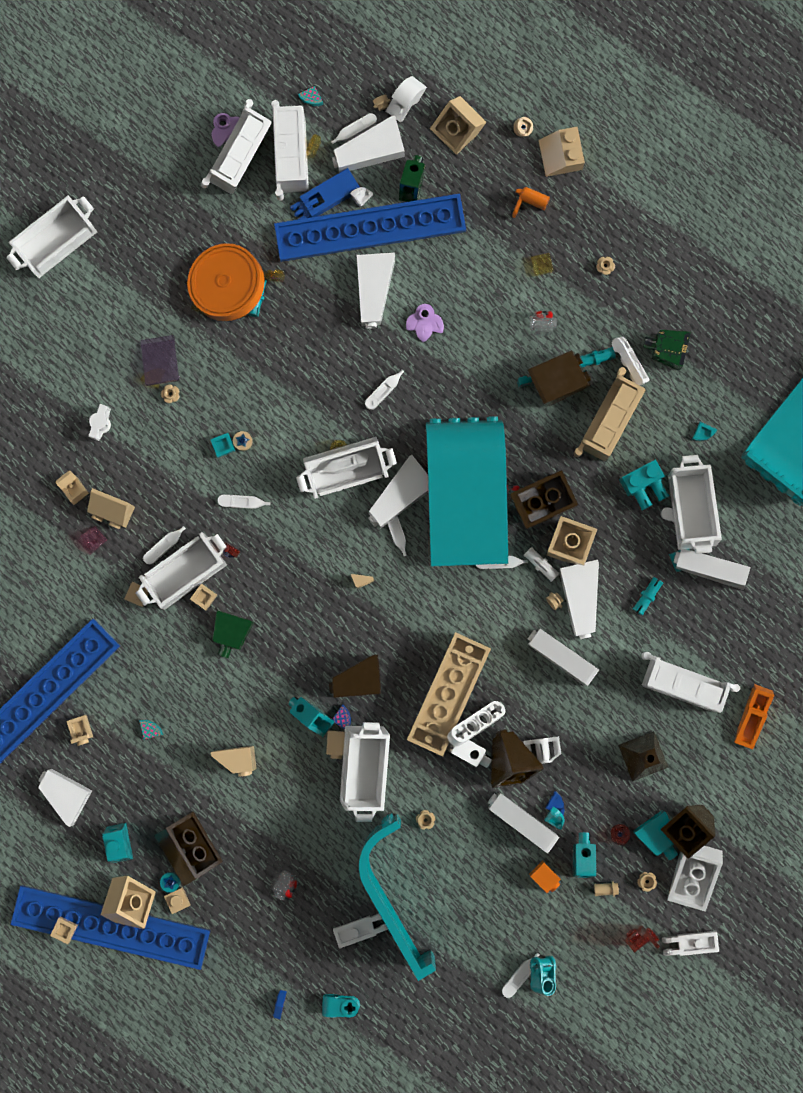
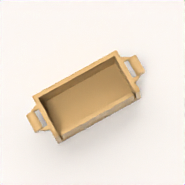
[574,367,645,461]

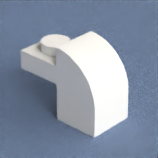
[386,76,427,122]

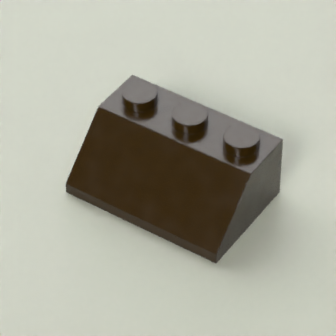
[154,811,223,886]

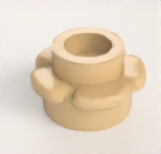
[373,95,391,111]
[596,257,615,275]
[161,385,180,403]
[546,592,563,610]
[416,810,435,830]
[638,872,657,892]

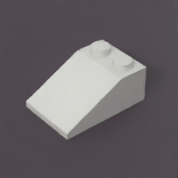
[667,846,723,912]

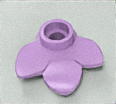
[211,113,239,147]
[406,304,444,342]

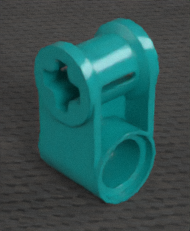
[530,955,556,996]
[322,994,360,1018]

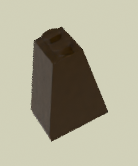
[528,350,591,406]
[329,655,382,698]

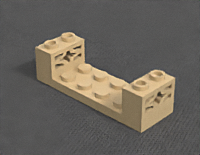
[407,632,491,756]

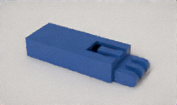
[290,168,360,220]

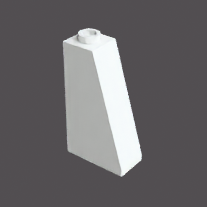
[332,115,405,173]
[357,253,395,329]
[368,455,429,529]
[674,548,751,590]
[559,560,599,639]
[528,629,599,686]
[488,792,559,854]

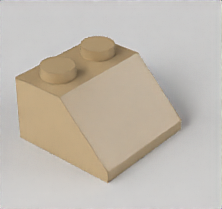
[430,96,486,154]
[539,127,585,177]
[87,488,135,529]
[547,516,597,566]
[211,746,256,776]
[101,876,156,929]

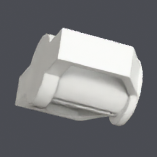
[89,404,111,441]
[523,736,561,764]

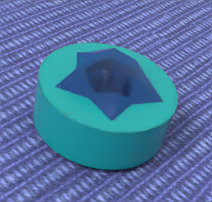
[160,872,181,892]

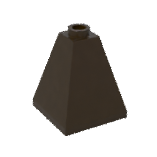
[491,729,544,788]
[618,731,669,782]
[660,805,715,859]

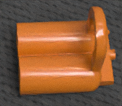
[512,187,550,218]

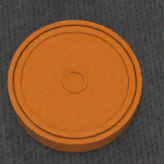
[187,243,264,321]

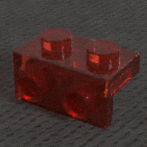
[625,925,660,953]

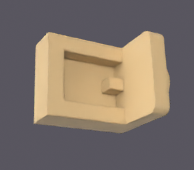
[55,471,89,505]
[67,715,93,746]

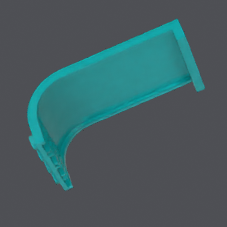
[741,378,803,507]
[426,416,509,566]
[359,813,436,981]

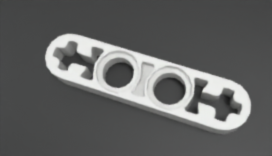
[447,701,505,746]

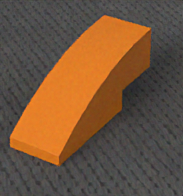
[734,684,774,750]

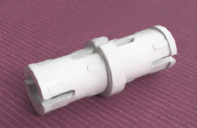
[524,547,560,582]

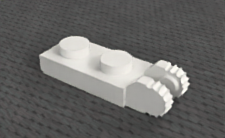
[611,337,650,386]
[333,914,388,948]
[662,931,719,956]

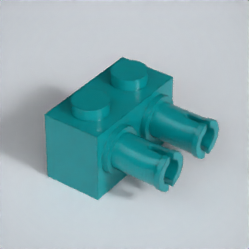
[619,459,670,510]

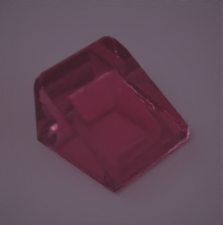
[78,526,107,555]

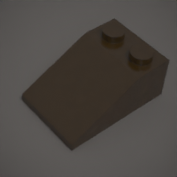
[509,470,578,529]

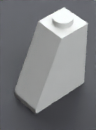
[38,769,92,827]

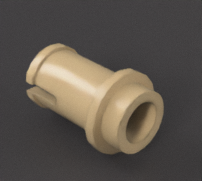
[594,881,619,897]

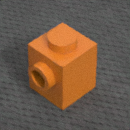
[529,860,561,893]

